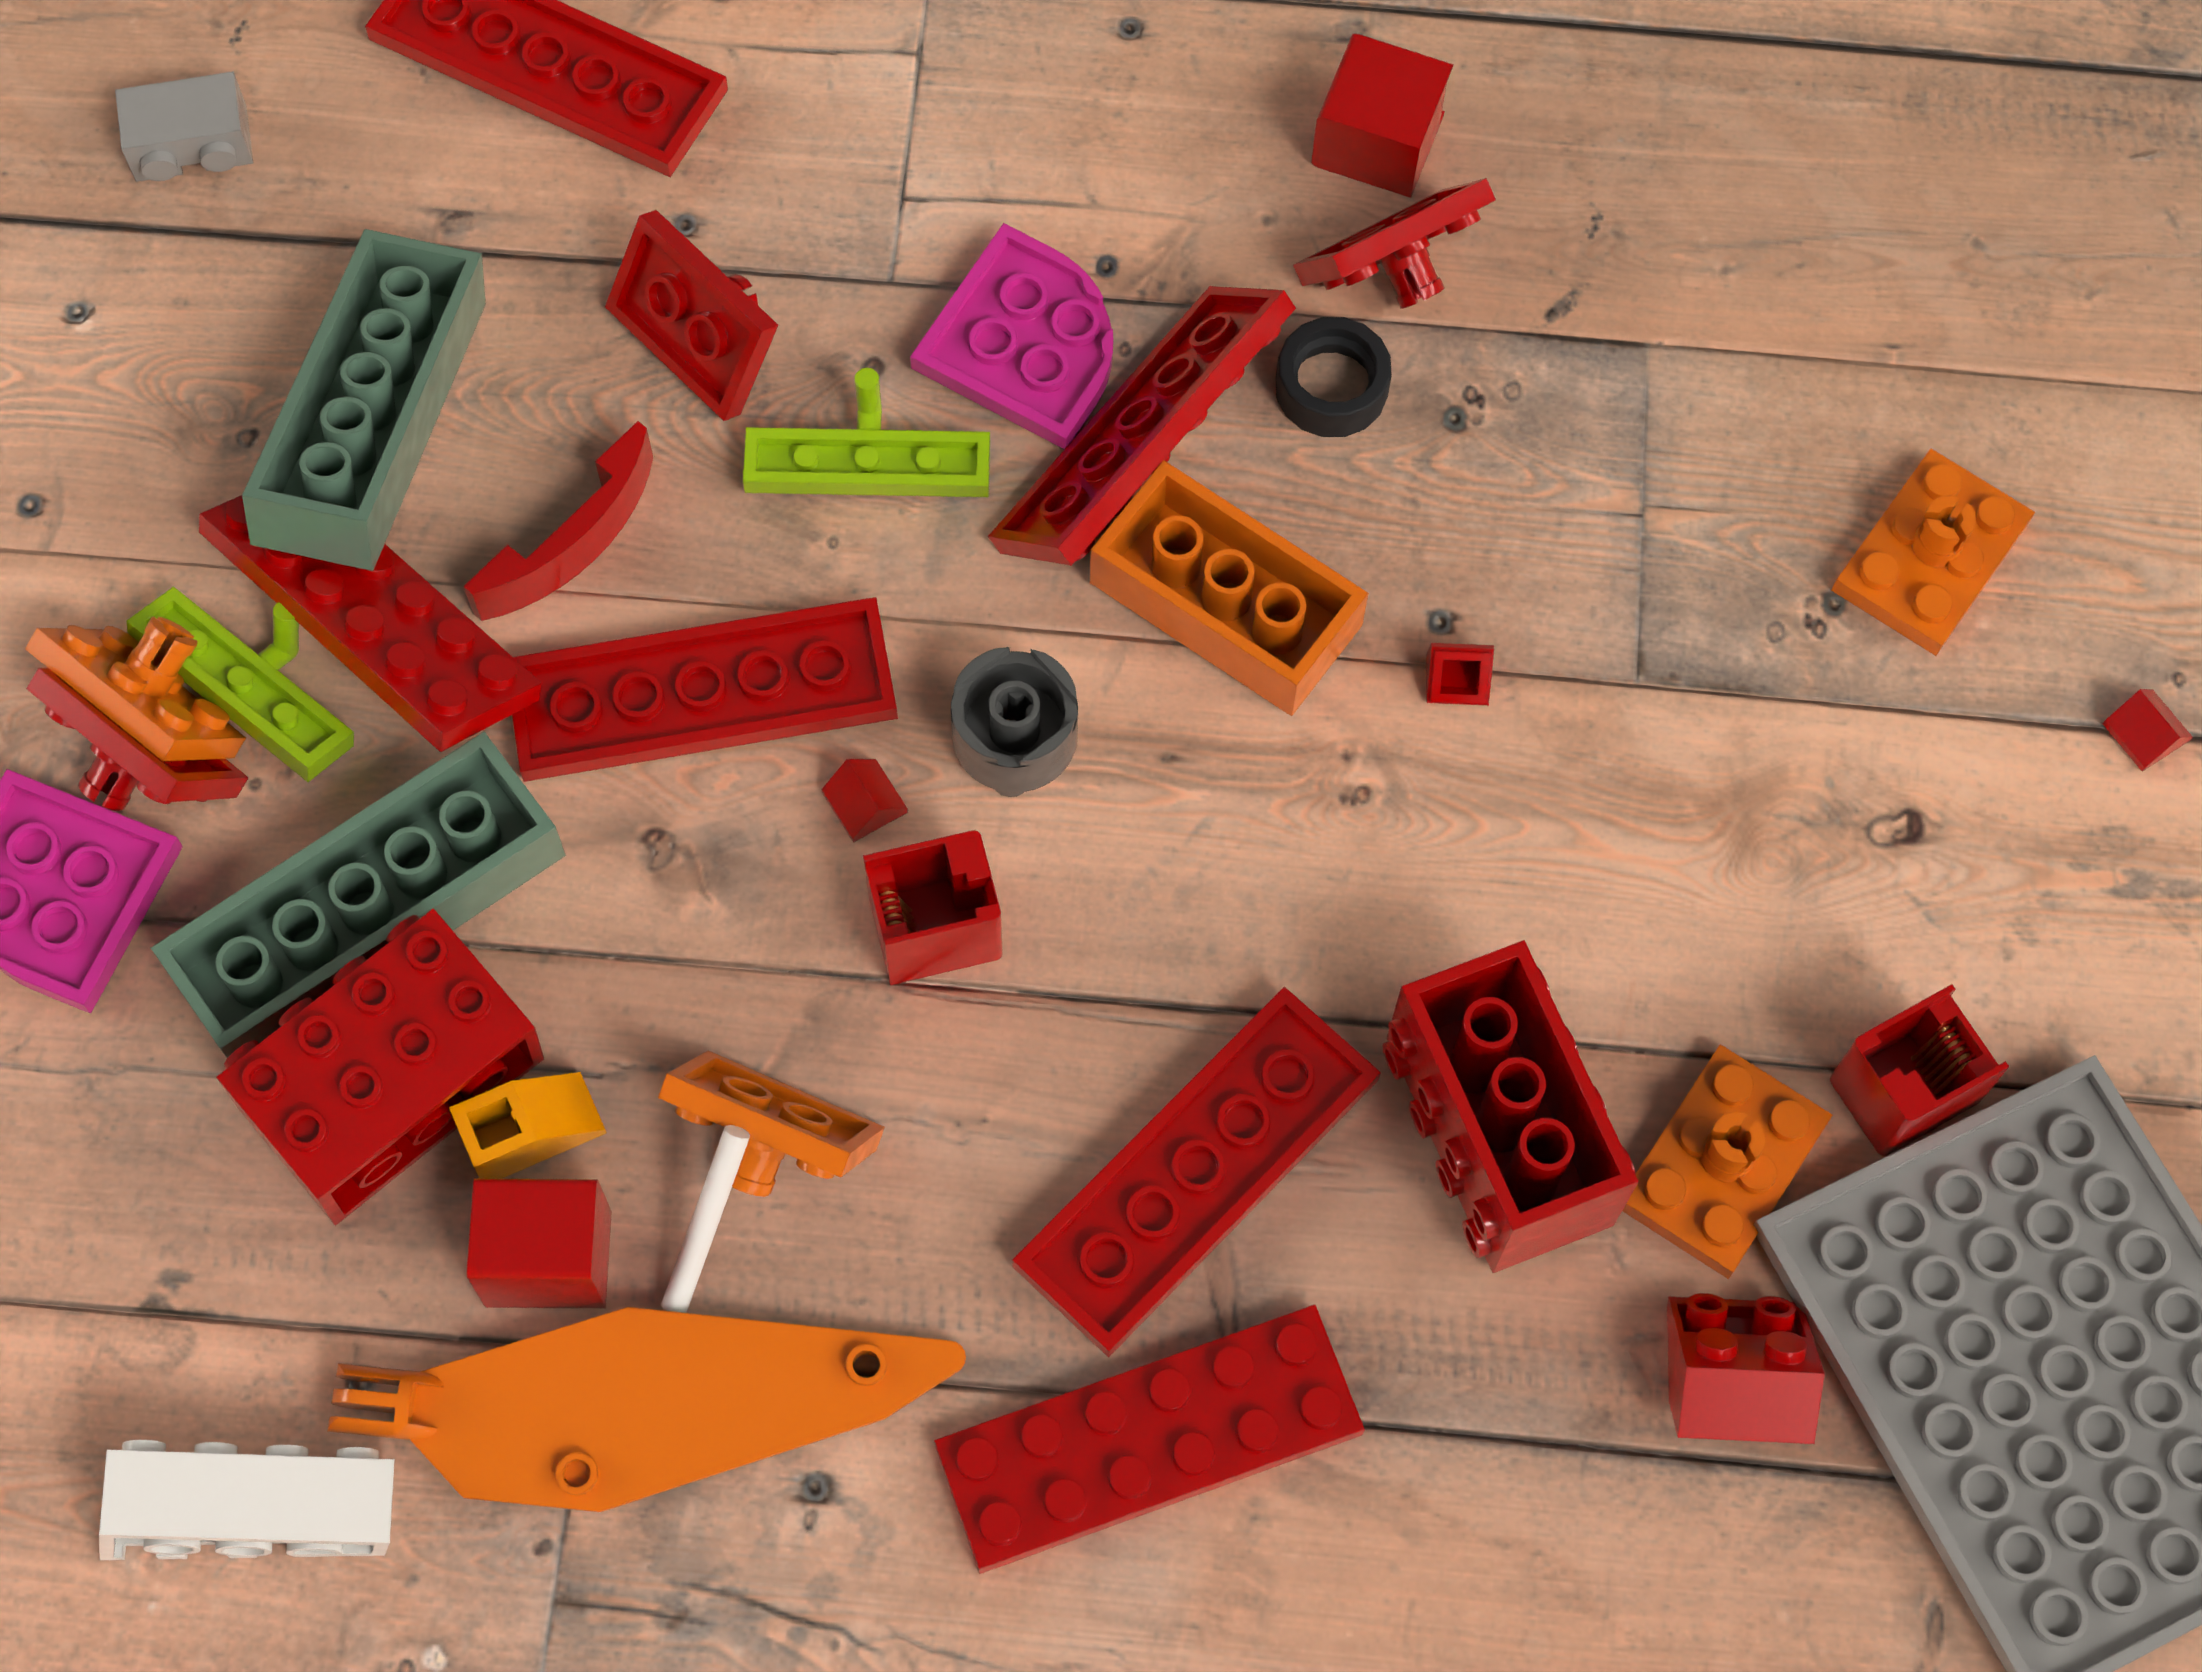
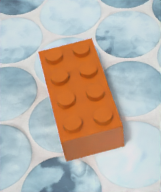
[1090,460,1369,716]

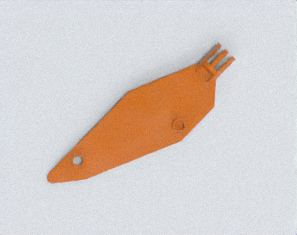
[327,1307,966,1512]

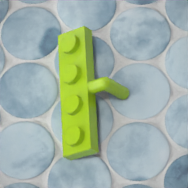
[743,368,990,497]
[126,586,354,782]

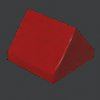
[1426,643,1494,706]
[2103,689,2193,772]
[821,759,908,843]

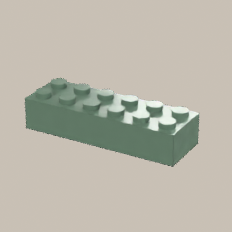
[242,229,486,571]
[151,731,566,1058]

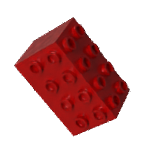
[216,908,544,1226]
[1382,940,1639,1273]

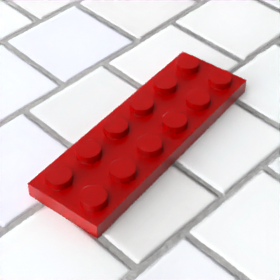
[365,0,728,177]
[987,286,1296,566]
[199,495,542,752]
[512,597,898,782]
[1012,986,1381,1358]
[934,1304,1365,1574]

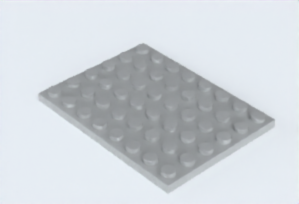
[1754,1055,2202,1672]

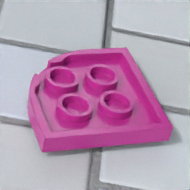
[910,223,1114,450]
[0,769,183,1014]

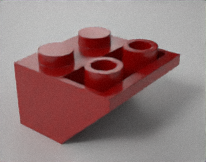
[1667,1293,1825,1444]

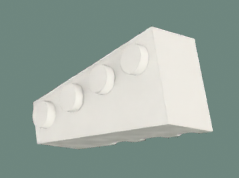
[99,1440,395,1560]

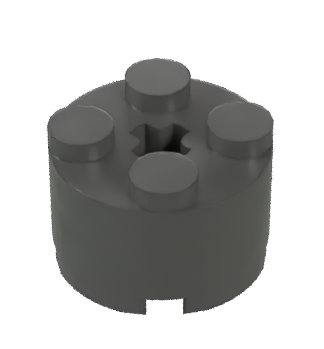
[951,647,1078,797]

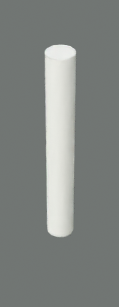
[661,1125,750,1313]

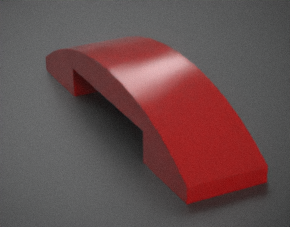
[463,421,653,621]

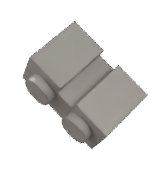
[115,71,254,182]

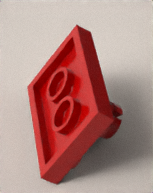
[1293,178,1496,309]
[605,210,778,421]
[26,668,249,811]

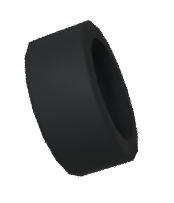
[1276,317,1392,437]

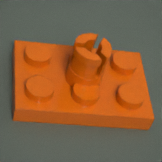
[1831,448,2035,656]
[25,617,246,761]
[1622,1044,1833,1279]
[658,1050,885,1197]

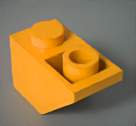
[449,1072,607,1179]

